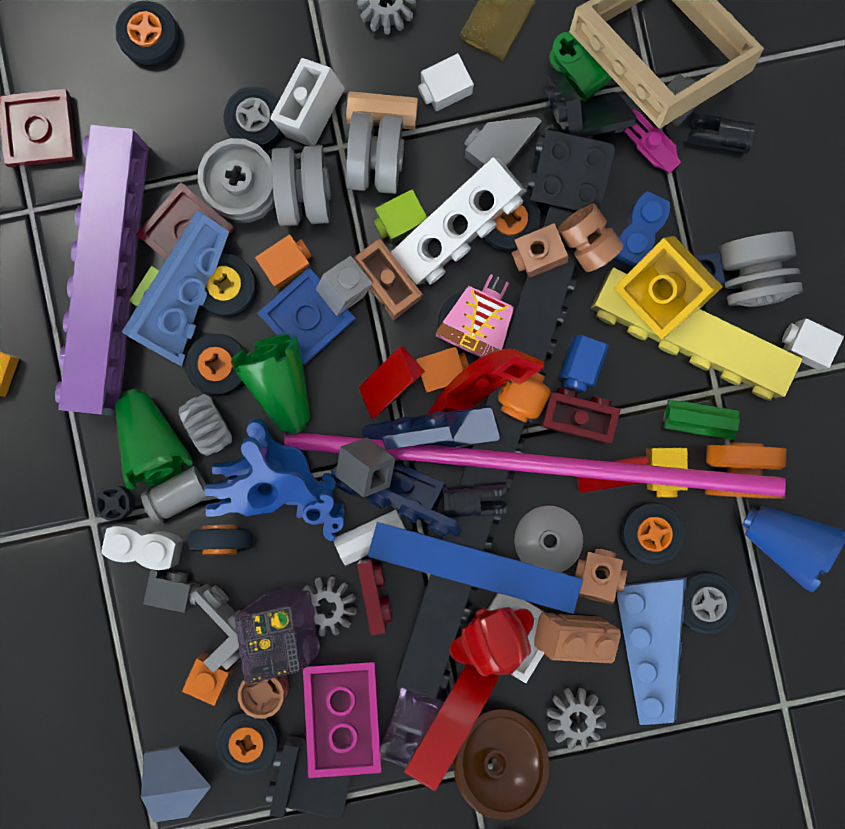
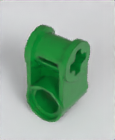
[549,32,612,102]

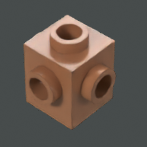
[575,549,627,605]

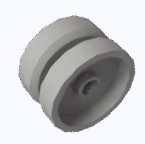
[346,111,404,194]
[198,138,275,223]
[271,145,331,226]

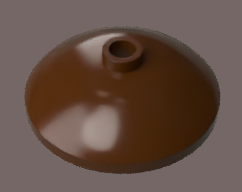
[453,709,549,820]

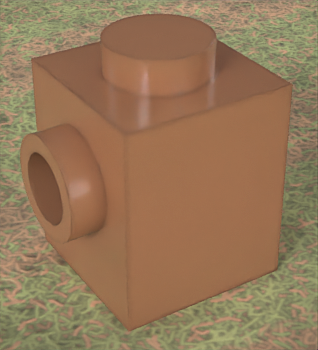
[511,223,568,278]

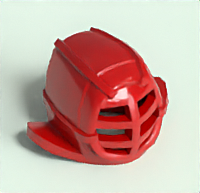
[449,607,534,676]

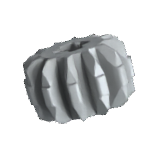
[357,0,416,35]
[179,394,232,456]
[298,576,357,636]
[547,688,606,749]

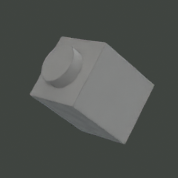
[316,256,372,316]

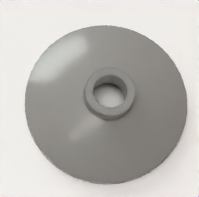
[514,506,583,572]

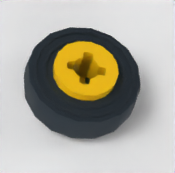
[203,254,257,316]

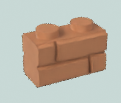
[353,239,423,320]
[534,612,621,663]

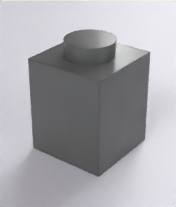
[335,437,396,497]

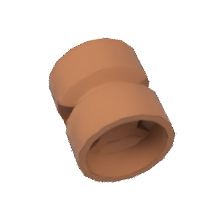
[558,203,623,272]
[238,664,289,719]

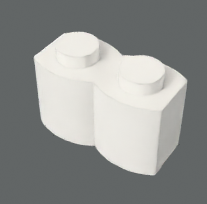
[101,524,183,570]

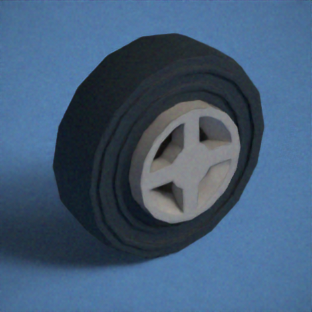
[223,86,282,149]
[682,571,739,635]

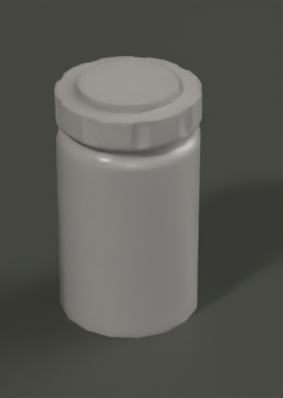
[141,466,210,524]

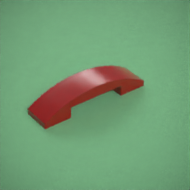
[427,349,544,415]
[404,664,500,792]

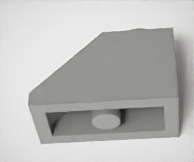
[464,117,542,169]

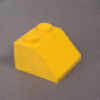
[614,236,723,340]

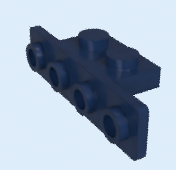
[361,405,501,450]
[331,461,462,537]

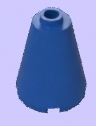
[742,505,845,593]

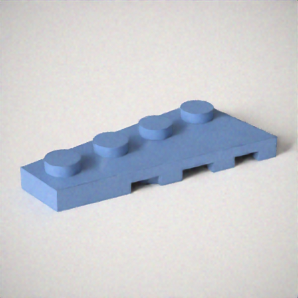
[122,211,229,367]
[616,577,687,725]

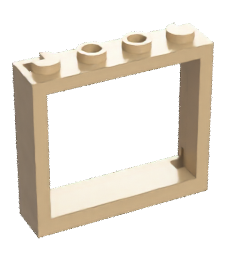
[569,0,764,129]

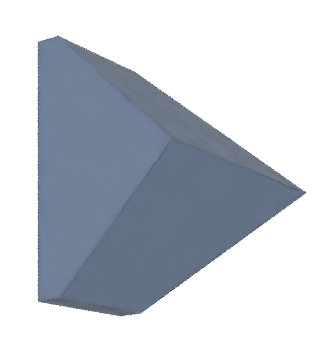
[141,747,211,822]

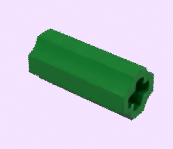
[663,399,740,440]

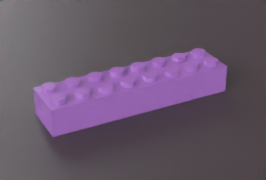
[55,125,149,416]

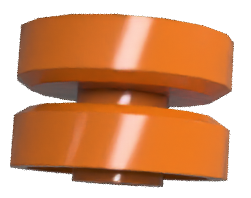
[705,443,787,499]

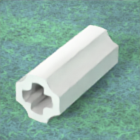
[334,510,406,566]

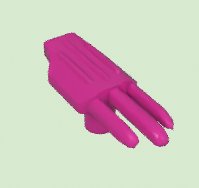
[624,109,681,174]

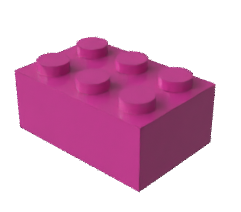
[303,662,381,778]

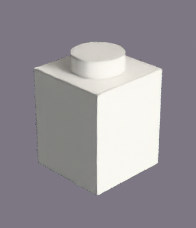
[418,53,474,112]
[782,318,844,370]

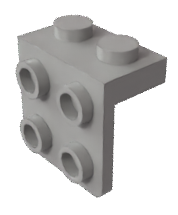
[191,584,255,673]

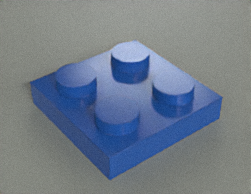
[258,267,356,365]

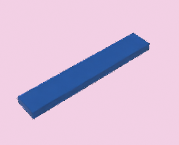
[367,521,583,614]

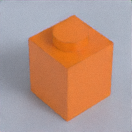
[255,234,313,291]
[416,347,469,394]
[182,652,235,706]

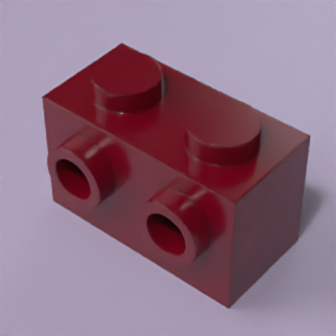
[539,388,621,444]

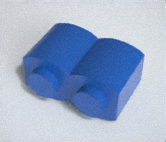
[611,191,670,270]
[558,335,609,393]

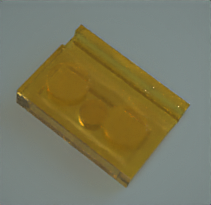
[460,0,536,61]

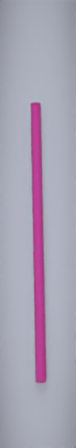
[284,432,786,497]

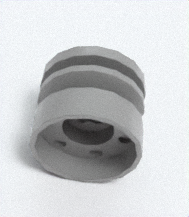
[718,231,804,307]

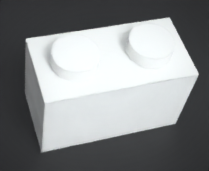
[270,58,345,146]

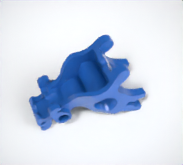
[205,418,345,541]

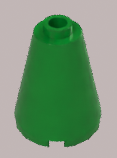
[231,333,311,434]
[115,389,193,490]

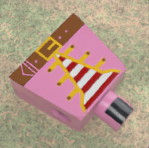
[436,274,514,358]

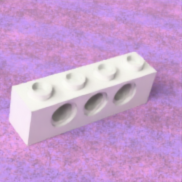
[391,157,527,285]

